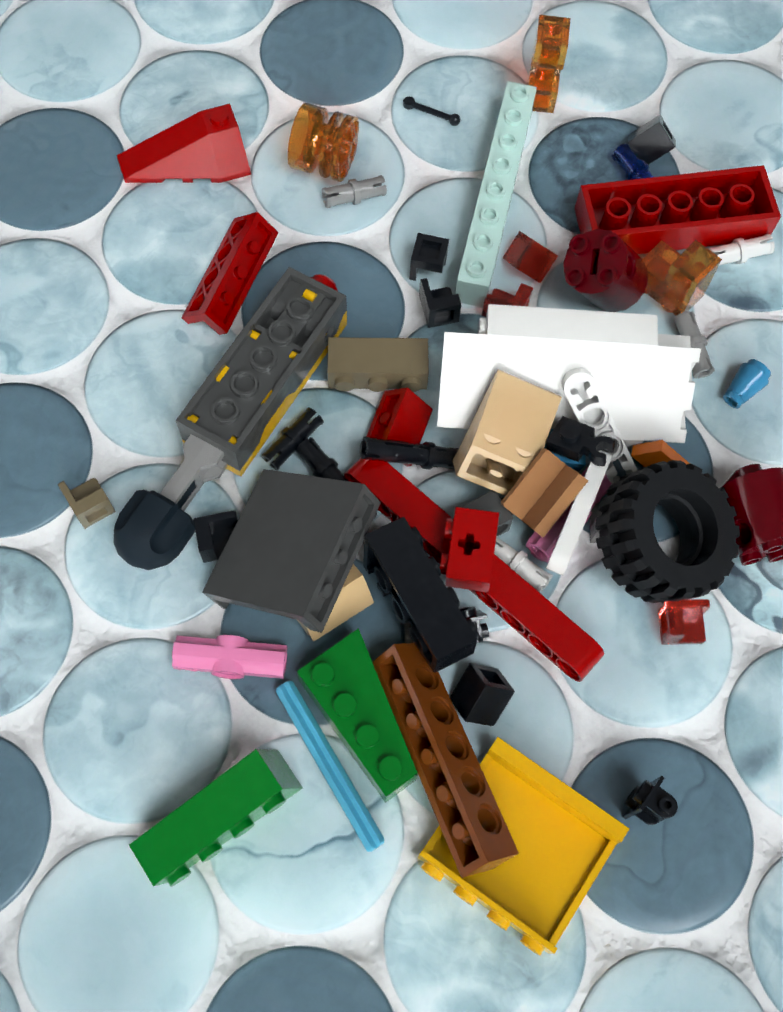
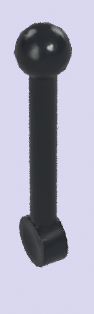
[403,96,461,126]

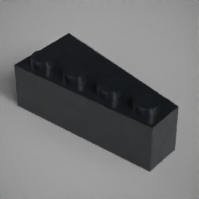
[363,517,479,673]

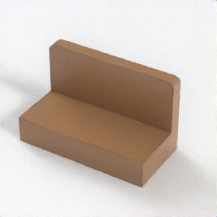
[501,448,588,538]

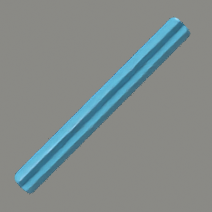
[276,680,384,852]

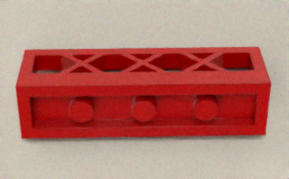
[181,212,279,335]

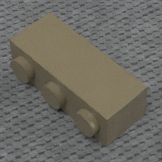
[327,337,429,392]

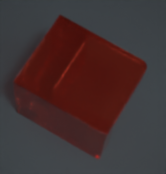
[503,231,558,283]
[482,283,533,317]
[658,599,710,645]

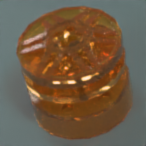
[288,103,359,182]

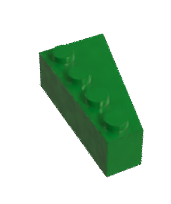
[297,628,418,803]
[129,749,303,887]

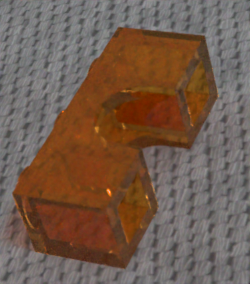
[527,15,571,113]

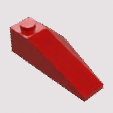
[117,103,251,183]

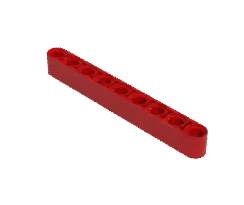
[344,458,605,682]

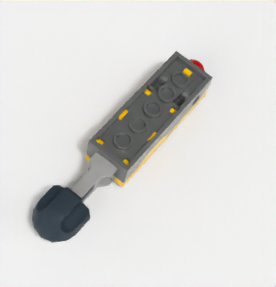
[113,267,347,570]

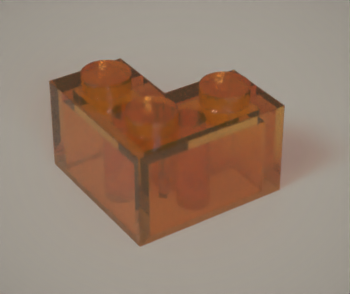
[642,240,722,316]

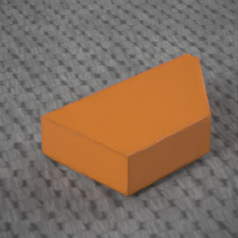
[631,440,690,467]

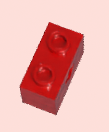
[440,507,499,592]

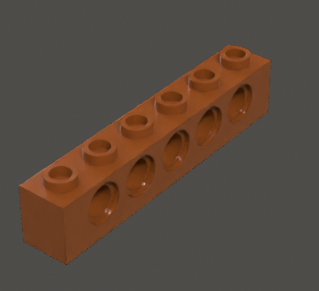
[373,643,519,878]

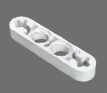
[562,368,637,485]
[546,450,613,576]

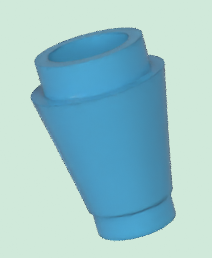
[723,359,771,409]

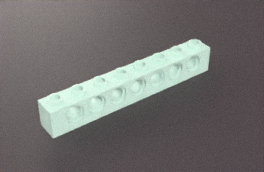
[455,81,537,308]

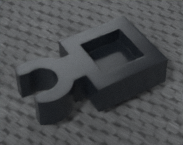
[546,416,615,466]

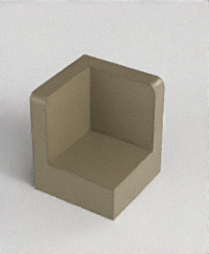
[58,478,116,529]

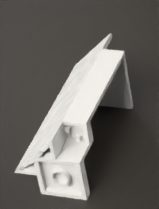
[437,304,701,454]

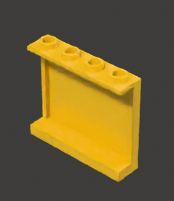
[418,737,630,956]

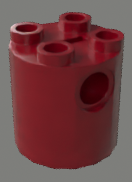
[563,229,648,312]
[720,464,783,566]

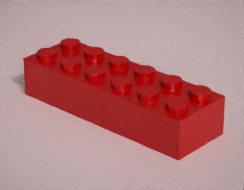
[574,165,781,254]

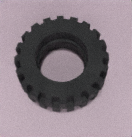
[595,460,740,604]

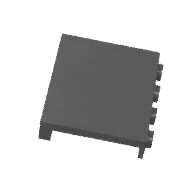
[202,469,381,633]

